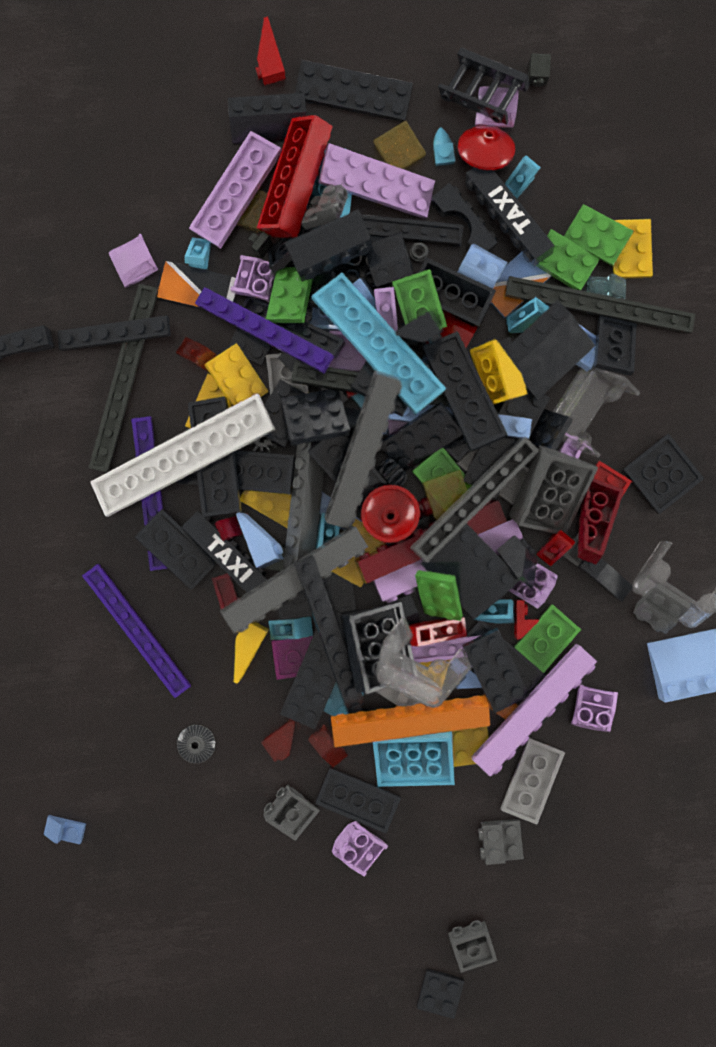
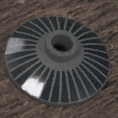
[177,725,216,763]

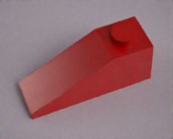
[255,17,286,86]
[407,617,467,647]

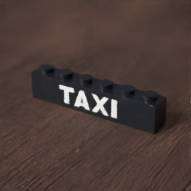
[465,167,555,267]
[182,511,268,593]

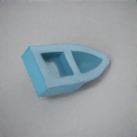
[433,127,455,166]

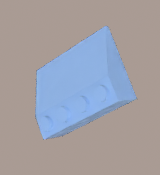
[647,629,716,702]

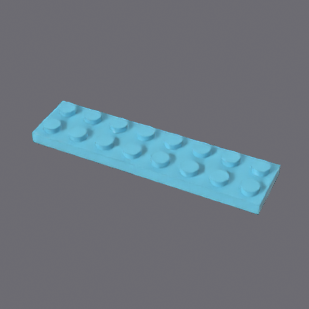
[312,273,446,415]

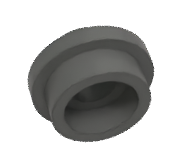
[409,242,429,262]

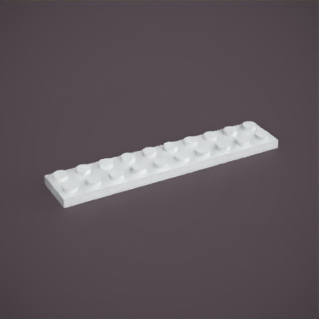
[90,394,275,517]

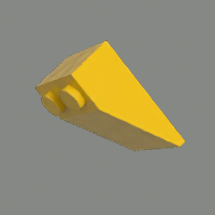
[469,340,527,404]
[234,621,269,684]

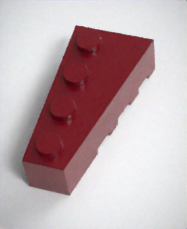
[578,478,624,565]

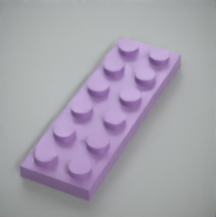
[189,131,282,249]
[319,143,435,219]

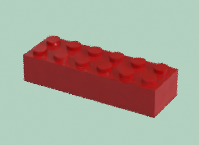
[257,115,333,237]

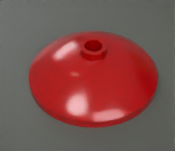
[458,125,515,170]
[361,485,420,543]

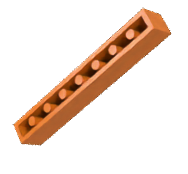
[331,696,490,747]

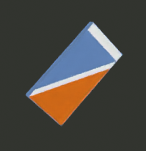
[491,252,552,319]

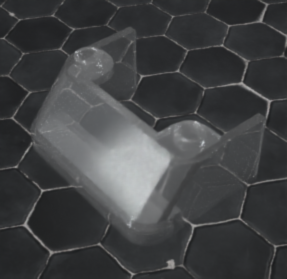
[553,367,640,458]
[633,541,716,628]
[376,617,472,708]

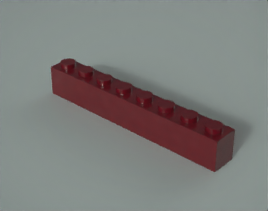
[354,499,507,584]

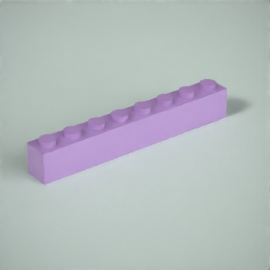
[373,519,523,603]
[471,644,597,776]

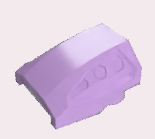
[475,87,519,128]
[109,234,158,288]
[230,255,276,302]
[509,563,558,609]
[571,685,618,732]
[332,821,388,877]

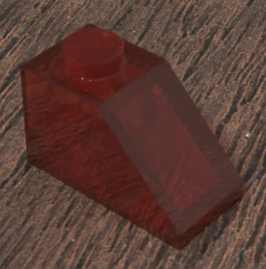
[176,337,218,373]
[261,719,296,761]
[309,725,348,767]

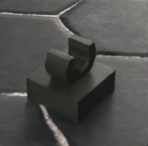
[249,232,274,258]

